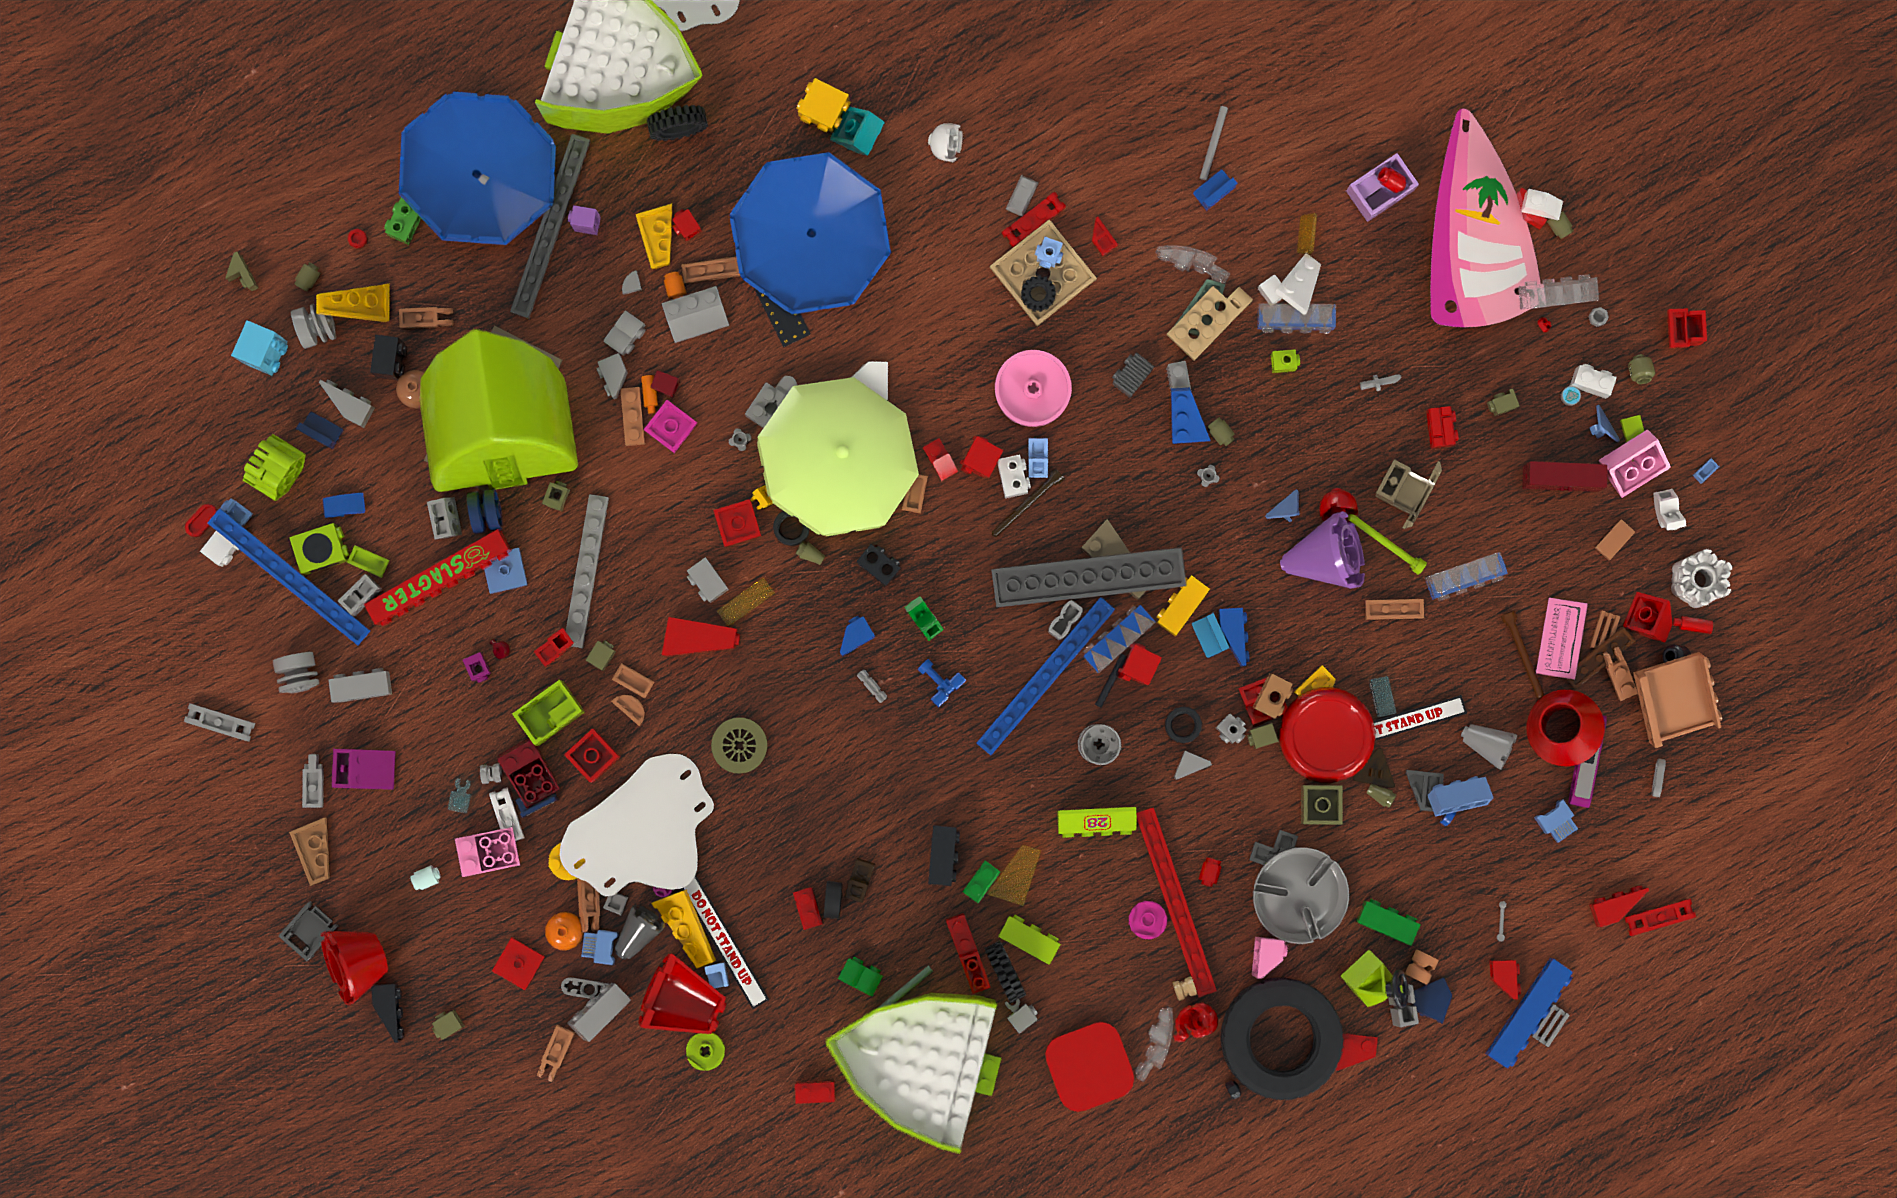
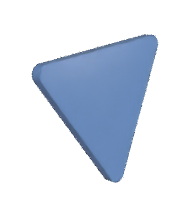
[1590,405,1620,442]
[1265,489,1300,522]

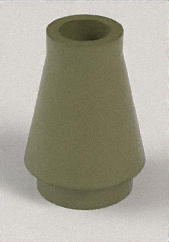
[795,541,825,565]
[1366,784,1397,808]

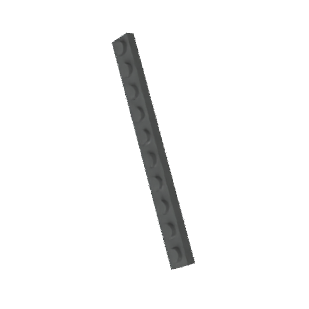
[510,134,591,319]

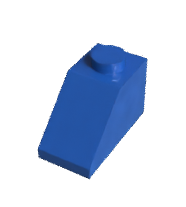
[840,616,875,657]

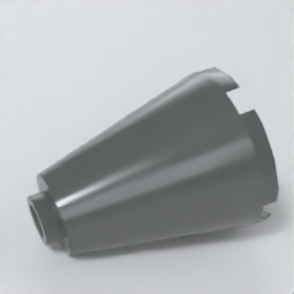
[615,904,665,960]

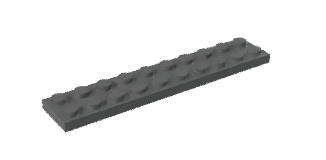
[991,547,1187,607]

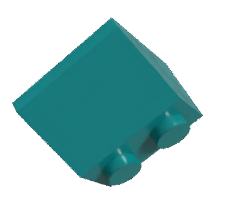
[830,107,885,156]

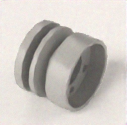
[291,304,336,349]
[273,652,320,693]
[1078,724,1121,765]

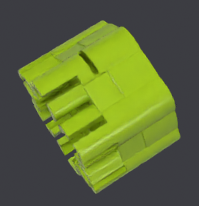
[243,434,306,501]

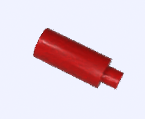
[1673,616,1713,634]

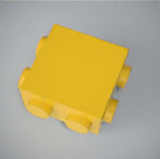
[796,78,851,132]

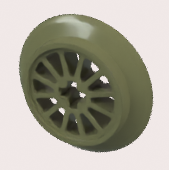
[711,718,767,774]

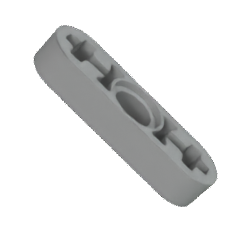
[561,977,610,999]

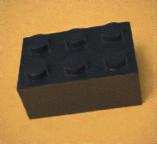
[928,826,960,886]

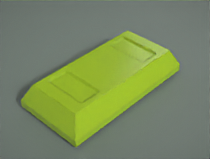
[347,545,390,578]

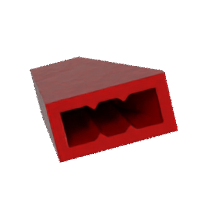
[662,617,740,657]

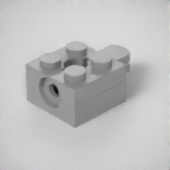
[745,376,797,428]

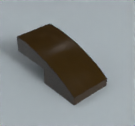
[844,858,875,903]

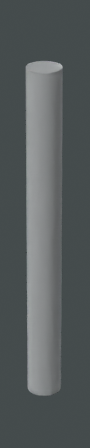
[1200,106,1228,180]

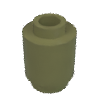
[1547,211,1574,239]
[294,262,321,292]
[1208,417,1235,446]

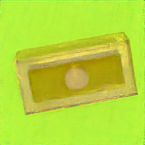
[1297,213,1317,255]

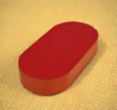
[185,504,218,537]

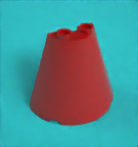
[638,954,726,1034]

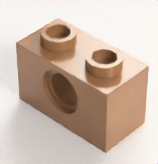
[1252,673,1293,719]

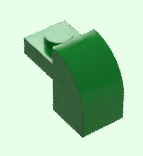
[904,596,944,641]

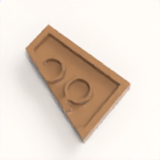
[289,817,330,886]

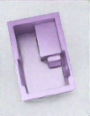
[1346,153,1419,222]

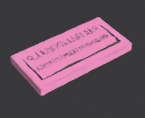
[1536,598,1588,680]

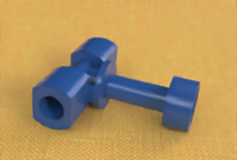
[917,659,966,708]

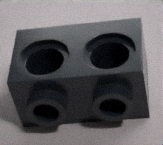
[856,544,901,587]

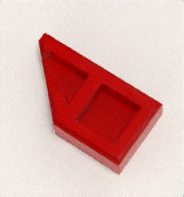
[1092,217,1118,257]

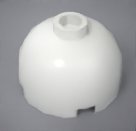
[928,123,963,162]

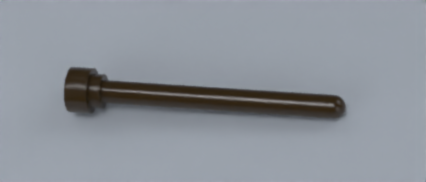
[992,468,1065,537]

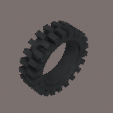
[647,105,708,141]
[984,941,1026,1003]

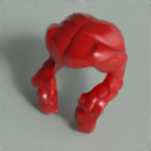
[1173,1003,1218,1042]

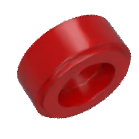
[348,229,368,249]

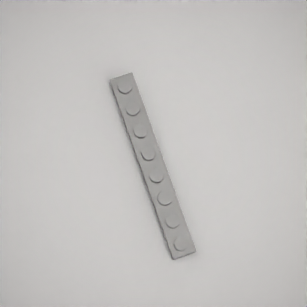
[566,494,609,648]

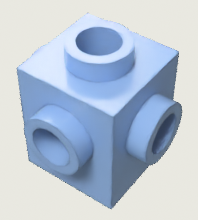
[1034,237,1063,269]

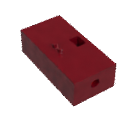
[1522,461,1607,492]

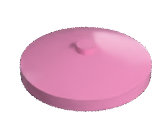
[995,350,1072,427]

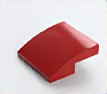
[1238,678,1287,727]

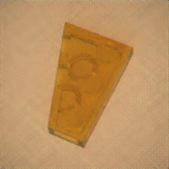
[987,845,1041,906]

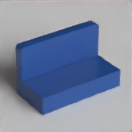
[1193,170,1238,211]

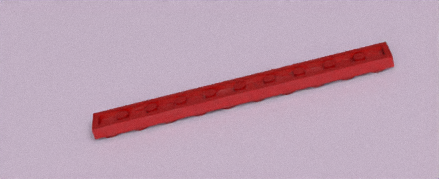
[1136,807,1217,997]

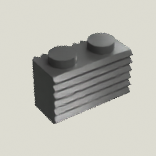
[1112,352,1155,398]

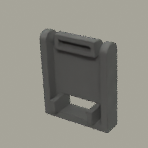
[279,901,339,961]

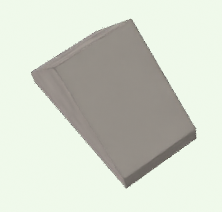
[1174,751,1212,780]

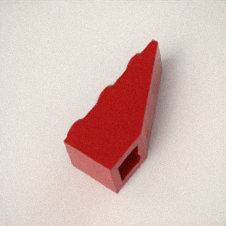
[1589,885,1649,927]

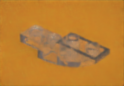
[1155,245,1231,283]
[1135,1005,1173,1082]

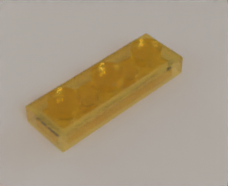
[717,577,775,627]

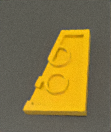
[636,204,673,270]

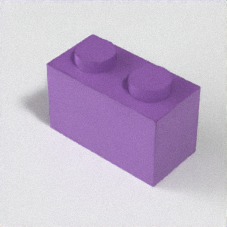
[568,206,601,235]

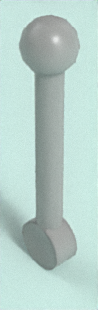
[1497,901,1507,941]

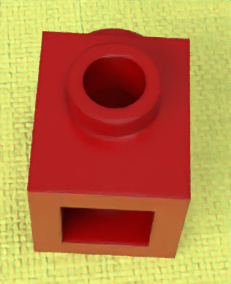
[672,209,702,241]

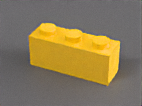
[1157,575,1210,636]

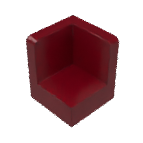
[651,370,680,399]

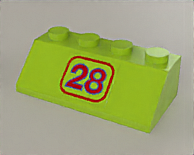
[1057,807,1136,838]

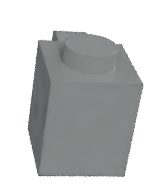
[1005,999,1038,1034]

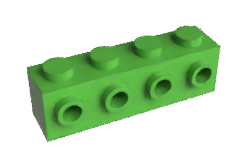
[384,197,421,245]

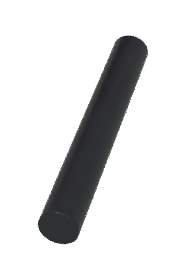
[1095,654,1127,708]

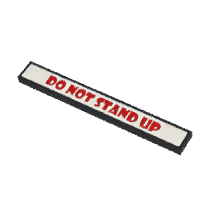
[1374,695,1467,741]
[681,874,770,1009]

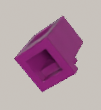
[463,652,491,683]

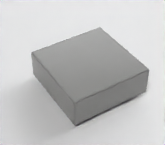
[603,893,629,915]

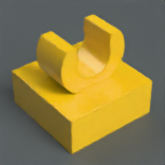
[751,485,773,509]

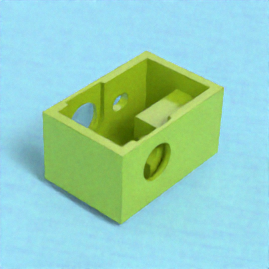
[512,680,585,746]

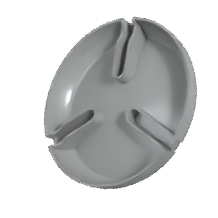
[1253,847,1349,944]

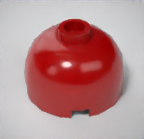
[1319,488,1358,521]

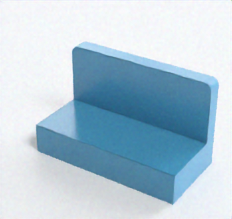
[1192,613,1229,658]

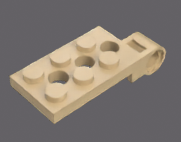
[1167,286,1253,361]

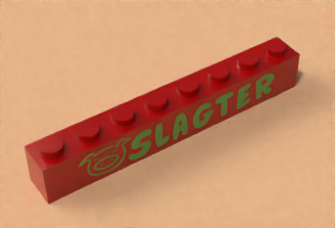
[364,529,512,626]

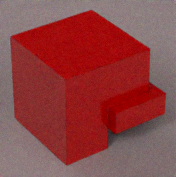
[1667,308,1707,348]
[960,436,1003,478]
[1118,643,1162,686]

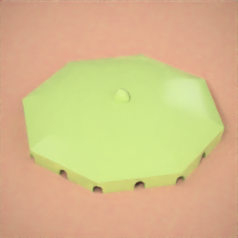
[757,377,919,536]

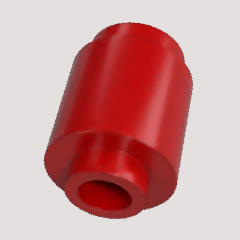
[1377,167,1407,193]
[1198,857,1222,887]

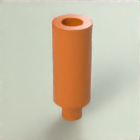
[641,375,658,414]

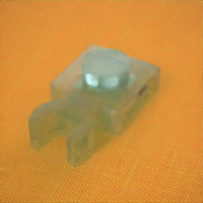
[448,778,471,813]

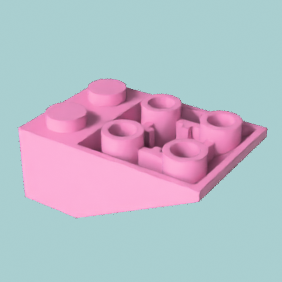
[455,827,520,877]

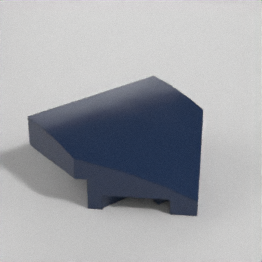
[1413,978,1452,1024]

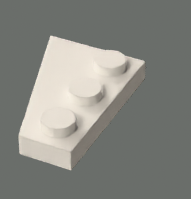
[1275,253,1321,315]

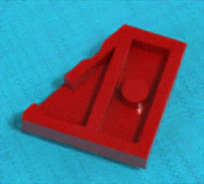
[1336,1033,1378,1071]

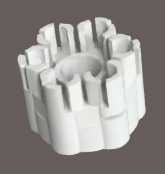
[1671,549,1732,608]

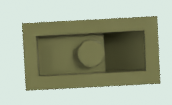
[226,252,259,291]

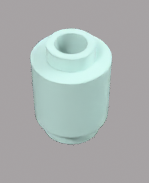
[410,865,441,890]

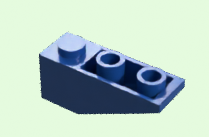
[1218,608,1249,667]

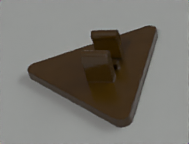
[1353,748,1395,788]

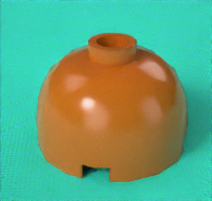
[545,912,584,950]

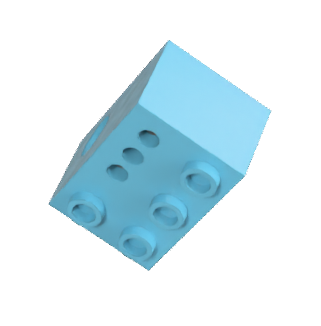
[231,320,288,376]

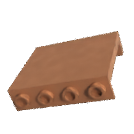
[1633,652,1722,748]

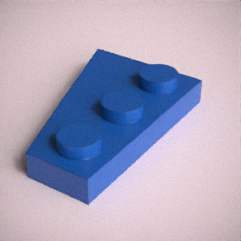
[1171,387,1211,444]

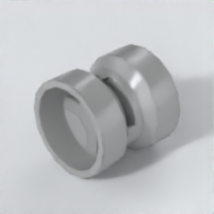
[480,763,502,784]

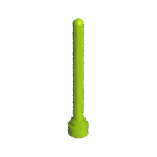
[1348,514,1427,575]

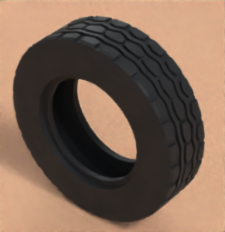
[1220,977,1344,1100]

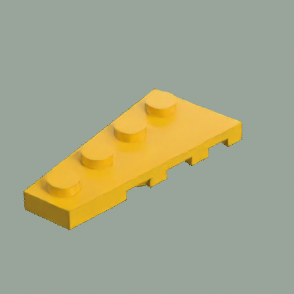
[316,284,389,322]
[651,889,716,968]

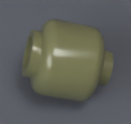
[1628,354,1655,384]

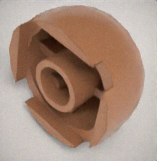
[396,370,424,409]

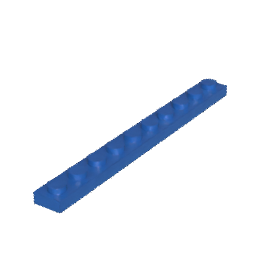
[208,508,371,646]
[976,597,1115,756]

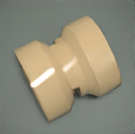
[1172,976,1197,1001]

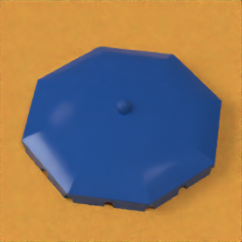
[399,92,556,245]
[730,152,891,314]

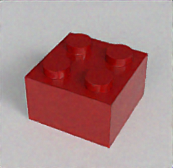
[564,728,621,783]

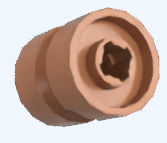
[1405,949,1439,985]

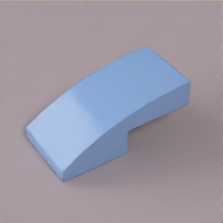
[1028,438,1048,478]

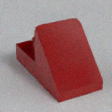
[923,438,958,481]

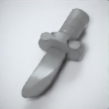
[1360,375,1401,391]

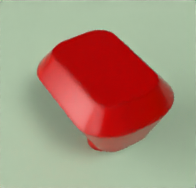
[1537,317,1551,332]

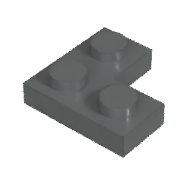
[1249,830,1298,865]

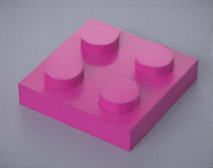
[644,400,698,454]

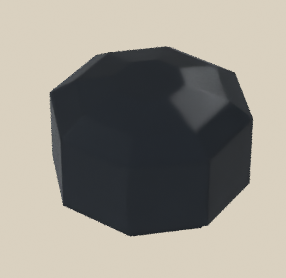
[1224,1080,1241,1100]

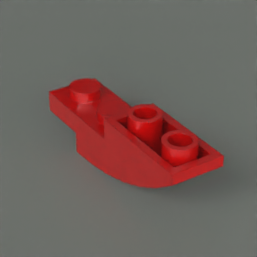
[946,913,991,994]

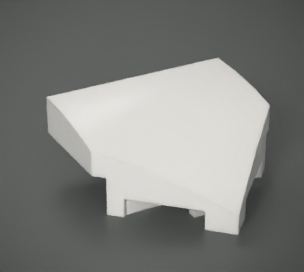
[851,362,888,400]

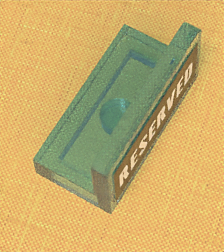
[1368,676,1396,718]

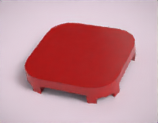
[1045,1021,1134,1112]

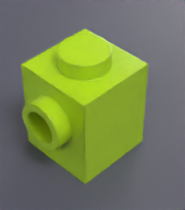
[1271,349,1300,373]

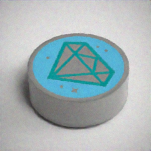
[1561,386,1581,406]

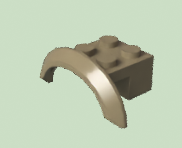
[1375,460,1442,529]

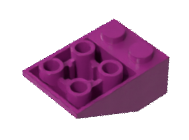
[332,749,396,790]

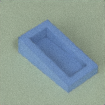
[1693,458,1719,484]

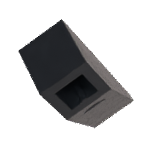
[371,983,404,1043]

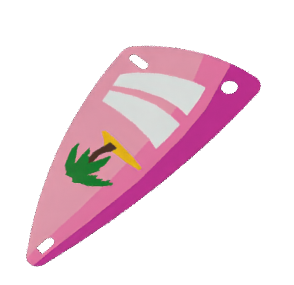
[1431,109,1542,327]

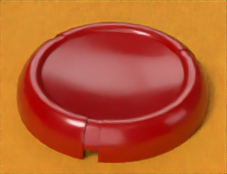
[1279,687,1376,783]

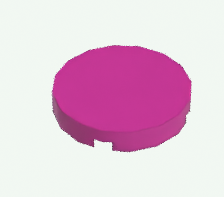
[1129,901,1167,939]

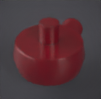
[489,639,510,659]

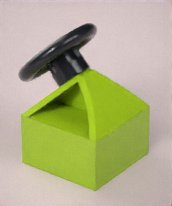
[1341,950,1409,1009]

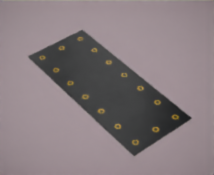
[753,287,810,347]

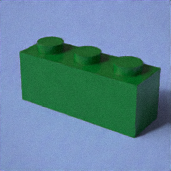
[1355,899,1421,946]

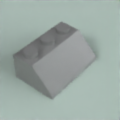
[662,286,729,343]

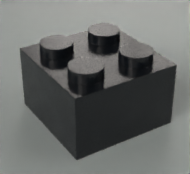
[370,334,407,380]

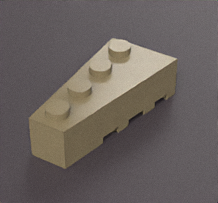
[1081,519,1146,600]

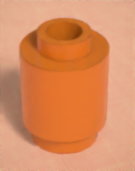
[664,272,687,300]

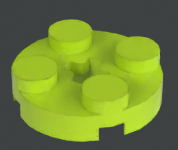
[686,1032,725,1071]

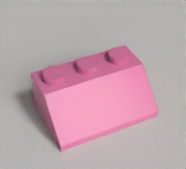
[1599,429,1671,498]
[1252,937,1287,978]

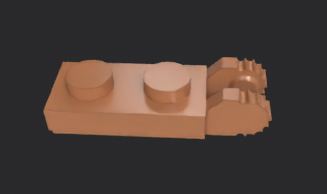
[399,307,454,329]
[1603,647,1638,701]
[577,878,600,932]
[537,1025,575,1082]

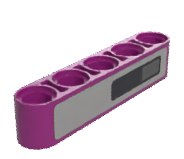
[1568,715,1607,808]

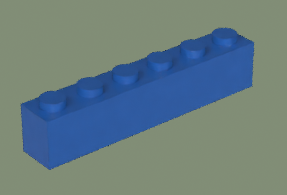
[1485,958,1573,1068]

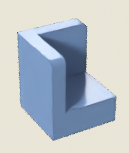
[705,962,729,988]

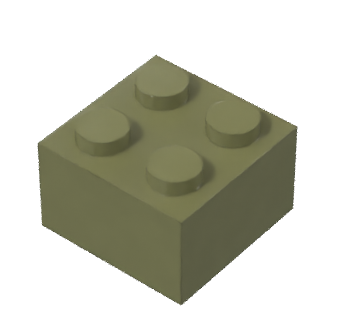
[1301,785,1343,825]

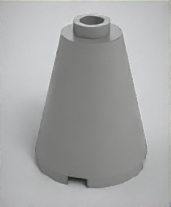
[1461,724,1518,770]

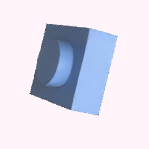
[221,498,253,527]

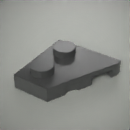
[1405,770,1444,812]

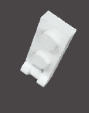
[489,787,525,841]

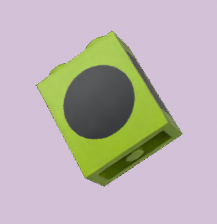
[289,523,349,575]

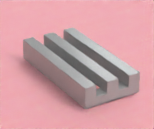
[1531,1004,1569,1047]

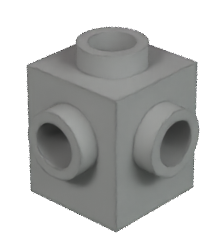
[1215,714,1247,744]

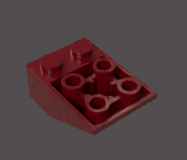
[497,738,560,808]

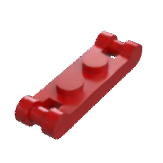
[1001,192,1067,248]
[1624,898,1696,936]

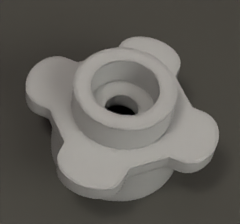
[729,429,751,451]
[1197,465,1219,487]

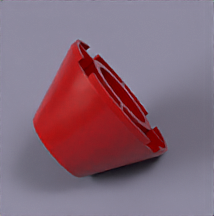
[1526,689,1605,767]
[321,931,388,1006]

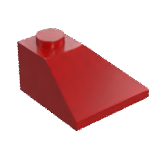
[1623,592,1672,643]

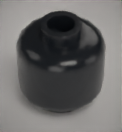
[1662,644,1691,663]

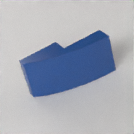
[322,493,365,518]

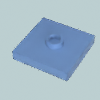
[485,548,528,594]

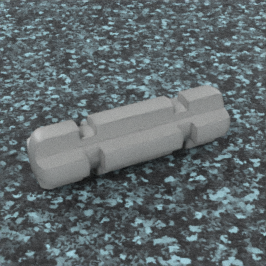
[857,669,887,703]

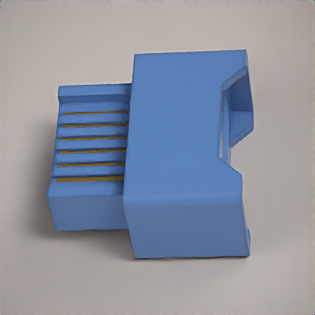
[1534,799,1578,843]
[581,930,619,965]

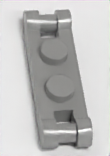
[184,703,255,742]

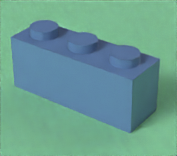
[1427,776,1493,816]

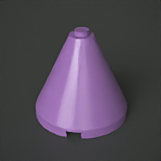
[1280,512,1365,589]

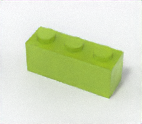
[998,915,1061,965]

